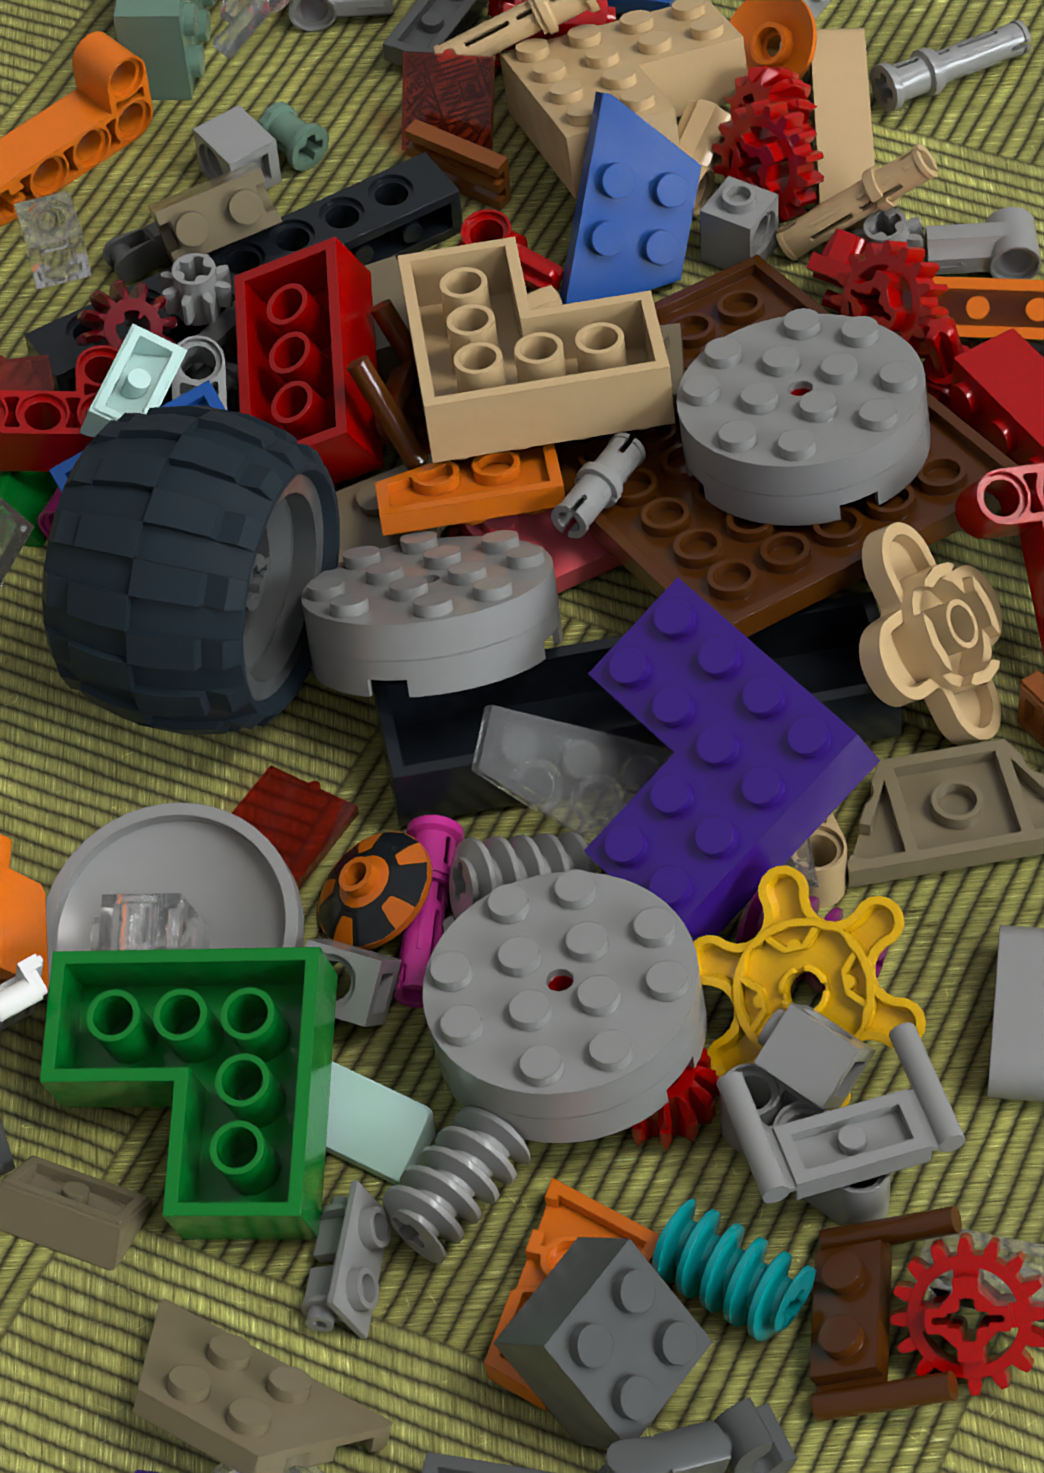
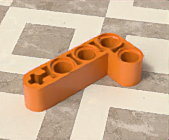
[0,31,153,226]

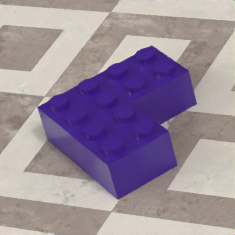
[584,577,880,942]

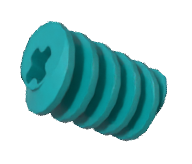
[652,1198,816,1341]

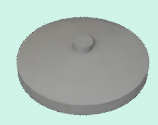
[46,802,304,988]

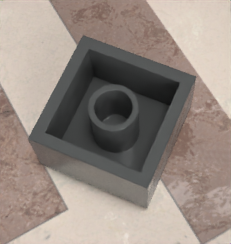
[493,1237,713,1448]

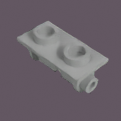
[301,1180,391,1339]

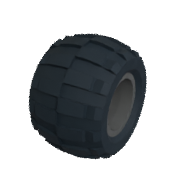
[42,406,340,735]

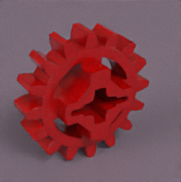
[712,99,824,224]
[831,240,949,358]
[890,1232,1044,1396]

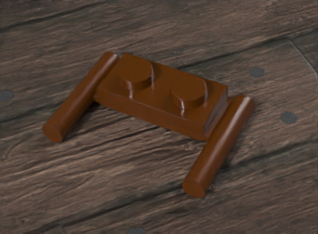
[346,299,429,470]
[809,1206,962,1422]

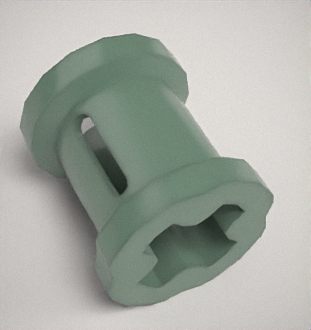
[258,101,329,171]

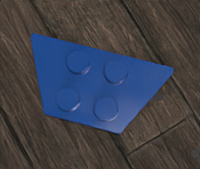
[560,92,702,305]

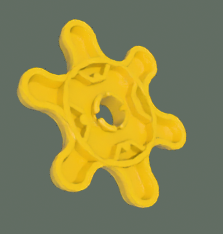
[693,866,926,1111]

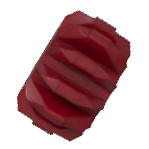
[76,281,177,350]

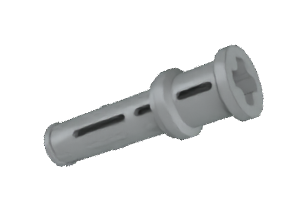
[870,19,1031,112]

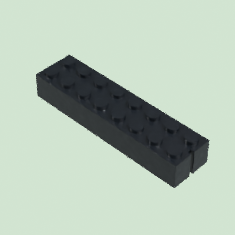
[372,592,903,826]

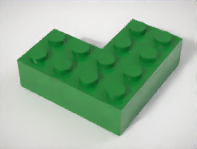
[40,947,338,1240]

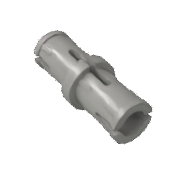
[551,432,646,539]

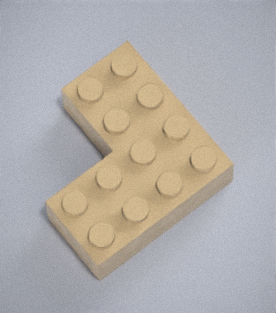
[499,0,748,199]
[398,237,675,463]

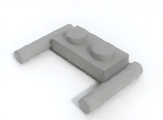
[716,1022,966,1203]

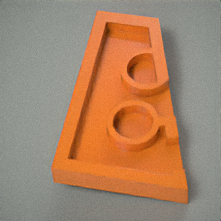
[375,443,565,536]
[484,1178,660,1411]

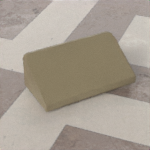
[0,1155,153,1270]

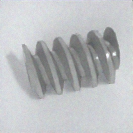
[449,831,596,919]
[382,1106,531,1264]

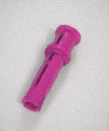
[394,815,465,1008]

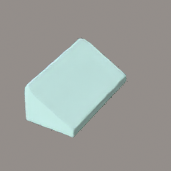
[79,324,187,437]
[326,1061,436,1185]

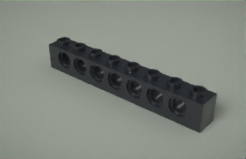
[24,152,463,391]

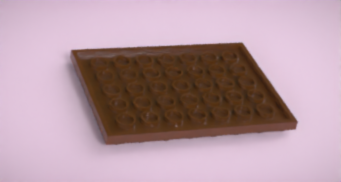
[554,254,1018,637]

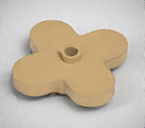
[859,522,1002,746]

